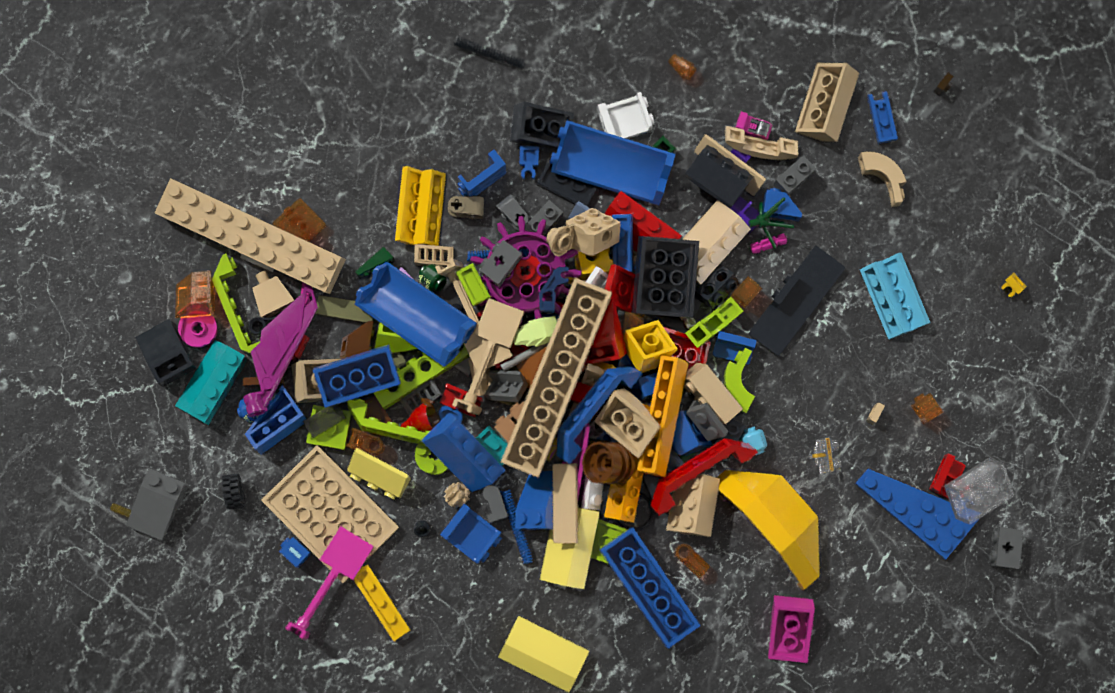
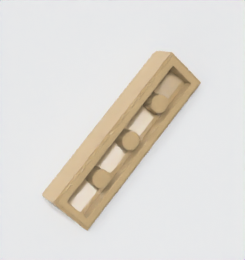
[694,134,766,196]
[553,464,578,543]

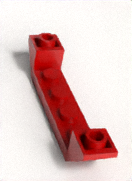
[651,438,758,515]

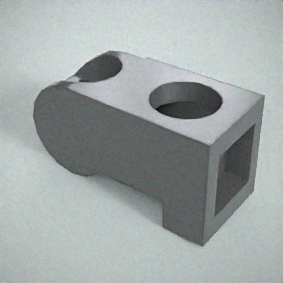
[483,485,508,524]

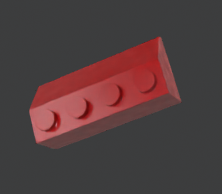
[604,191,682,252]

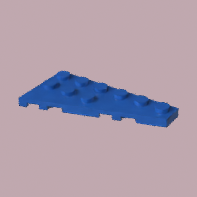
[855,469,982,560]

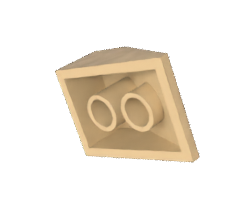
[292,359,340,403]
[594,388,660,458]

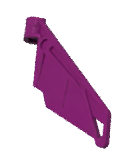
[243,285,318,417]

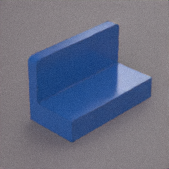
[712,331,757,365]

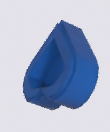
[439,406,463,423]

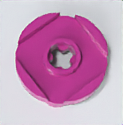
[178,309,218,348]

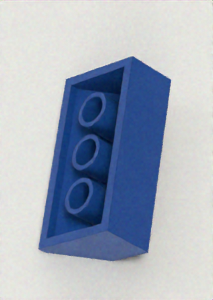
[421,413,505,492]

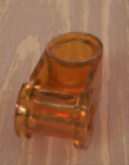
[346,428,385,456]

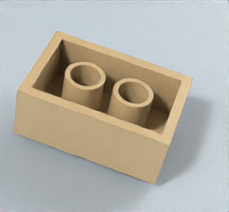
[684,363,743,424]
[666,474,720,537]

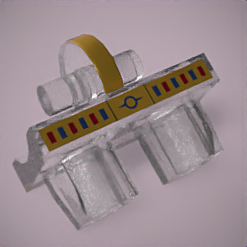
[809,437,841,474]

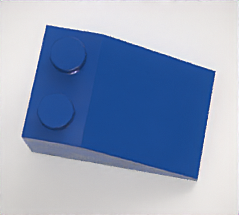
[515,471,553,530]

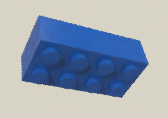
[313,345,401,407]

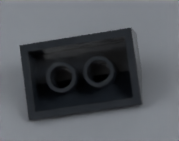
[684,144,754,208]

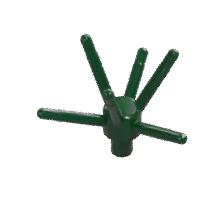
[748,197,794,248]

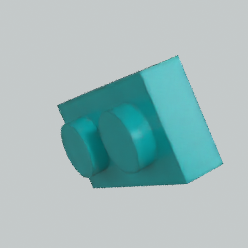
[476,426,508,467]

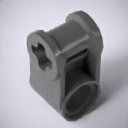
[495,194,529,231]

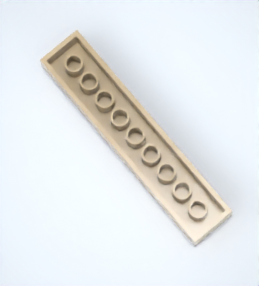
[155,178,346,294]
[501,278,612,477]

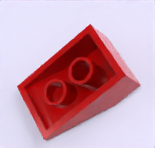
[656,327,711,371]

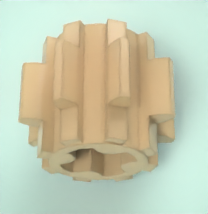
[444,482,470,508]

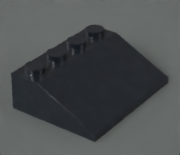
[632,236,699,318]

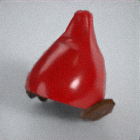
[401,398,440,433]

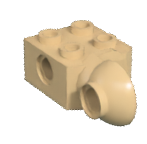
[546,208,621,256]

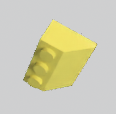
[347,448,411,500]

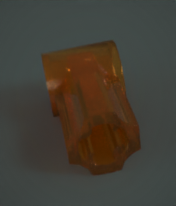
[673,544,711,579]

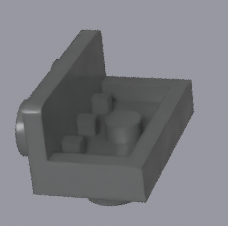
[484,370,528,402]
[687,400,728,441]

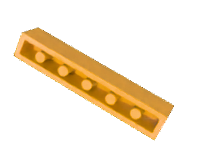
[637,356,689,477]

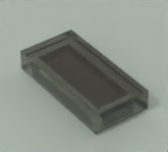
[303,404,347,439]

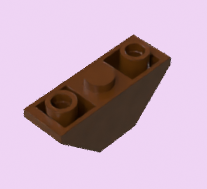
[340,321,374,359]

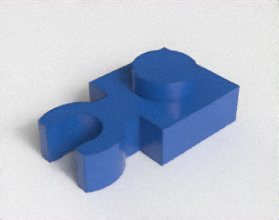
[519,146,539,180]

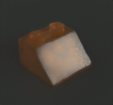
[175,271,215,318]

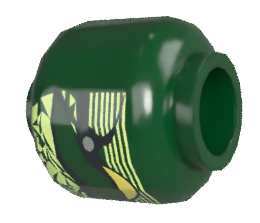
[419,264,447,292]

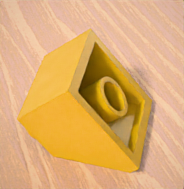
[623,320,677,373]

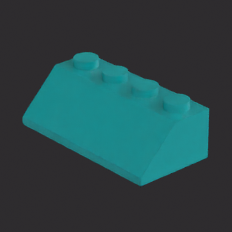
[175,340,248,425]

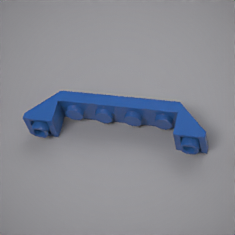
[557,366,643,464]

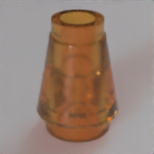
[668,54,697,80]

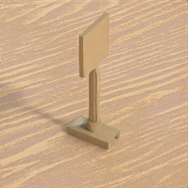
[435,258,513,370]
[452,298,524,415]

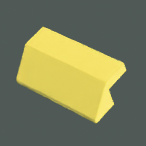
[540,508,599,589]
[499,616,589,692]

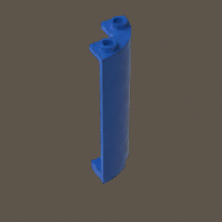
[550,120,675,205]
[354,262,477,367]

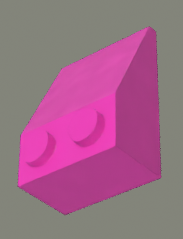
[768,595,814,663]

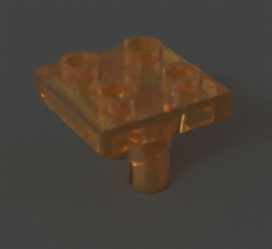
[272,198,327,242]

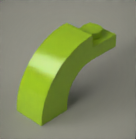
[685,297,744,348]
[724,348,755,414]

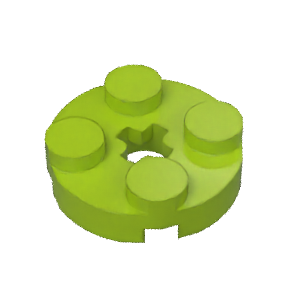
[415,444,448,475]

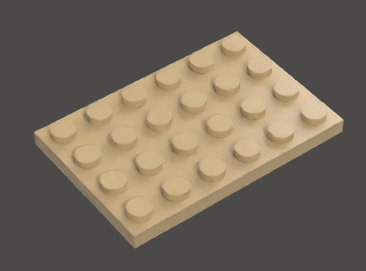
[261,445,399,583]

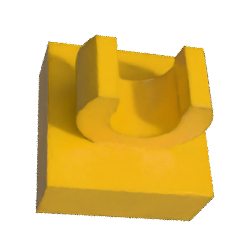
[1002,272,1027,297]

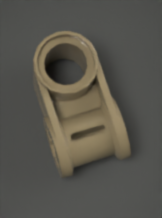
[448,196,484,219]

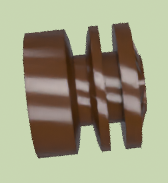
[582,442,635,484]

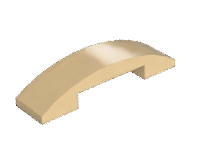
[725,126,798,160]

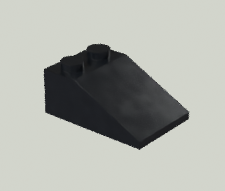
[510,102,574,149]

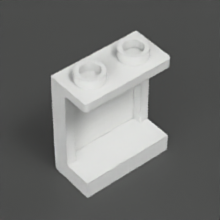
[597,92,654,139]

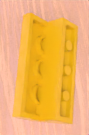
[395,166,446,246]

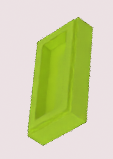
[456,263,490,307]

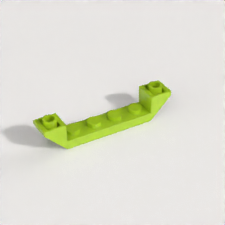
[212,254,260,355]
[347,398,430,446]

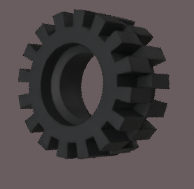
[222,473,244,510]

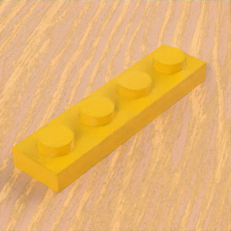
[354,564,410,641]

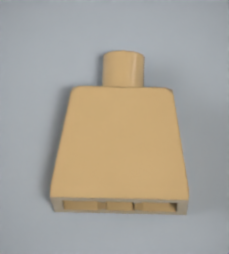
[253,271,294,318]

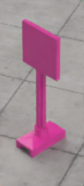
[285,526,374,640]

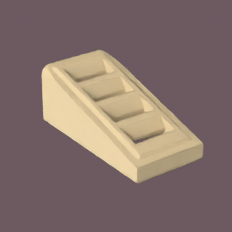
[414,245,454,266]

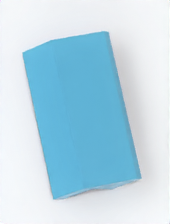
[860,253,930,339]

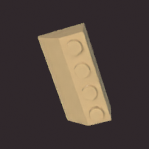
[795,63,859,142]
[683,200,751,285]

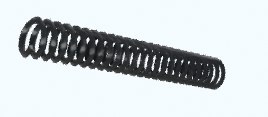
[453,36,526,69]

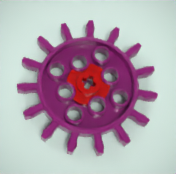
[470,216,581,328]

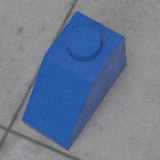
[763,188,802,222]

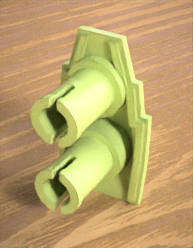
[514,316,557,347]

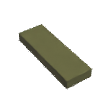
[315,295,373,323]

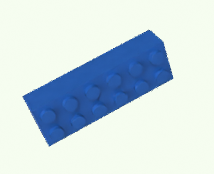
[599,527,700,648]

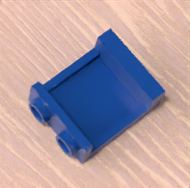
[457,150,506,197]
[440,504,502,564]

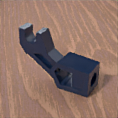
[539,267,569,313]

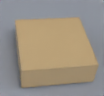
[867,403,885,425]

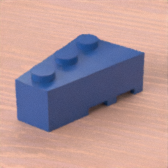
[245,385,308,455]

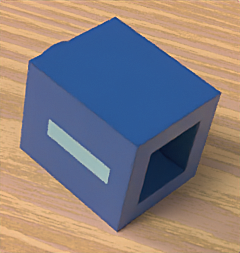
[279,537,312,568]

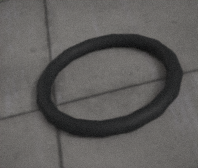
[617,492,654,531]

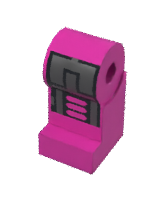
[735,112,772,140]

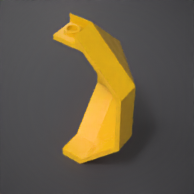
[717,470,819,590]

